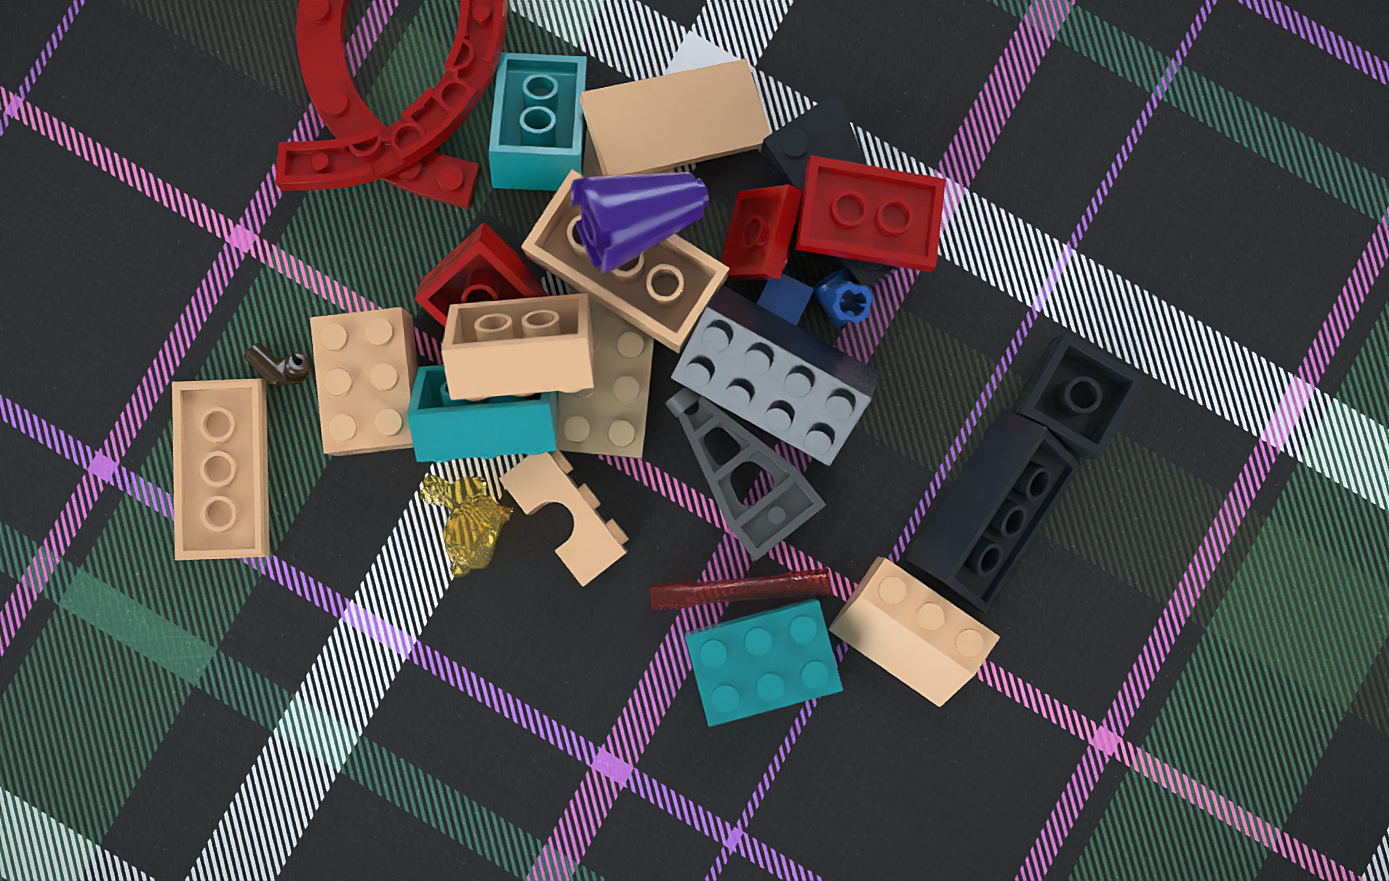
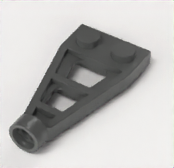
[665,386,826,561]

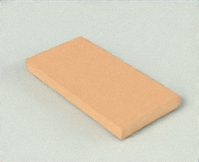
[579,58,771,176]
[172,378,270,560]

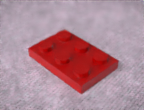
[796,155,946,272]

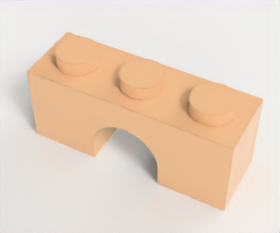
[499,448,629,586]

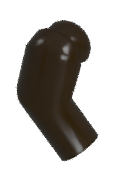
[244,343,311,386]

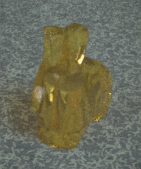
[420,475,513,578]

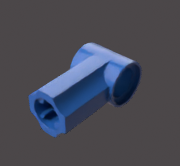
[812,268,874,327]

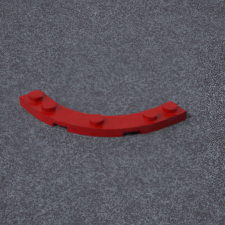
[275,0,508,191]
[296,0,482,210]

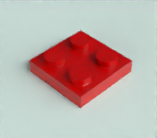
[720,184,803,281]

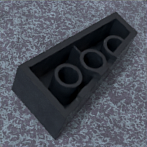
[760,90,899,290]

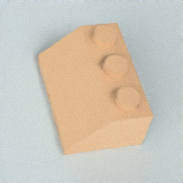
[828,556,1000,707]

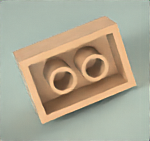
[441,293,594,401]
[310,307,418,456]

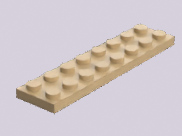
[557,126,672,459]

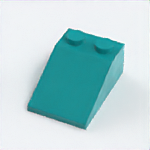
[489,52,587,191]

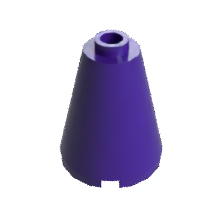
[571,172,709,274]

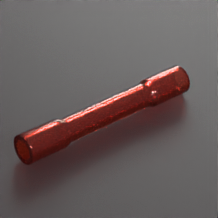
[650,568,831,611]

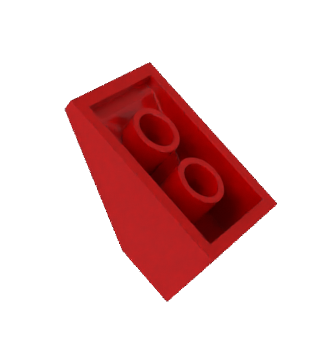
[415,222,549,328]

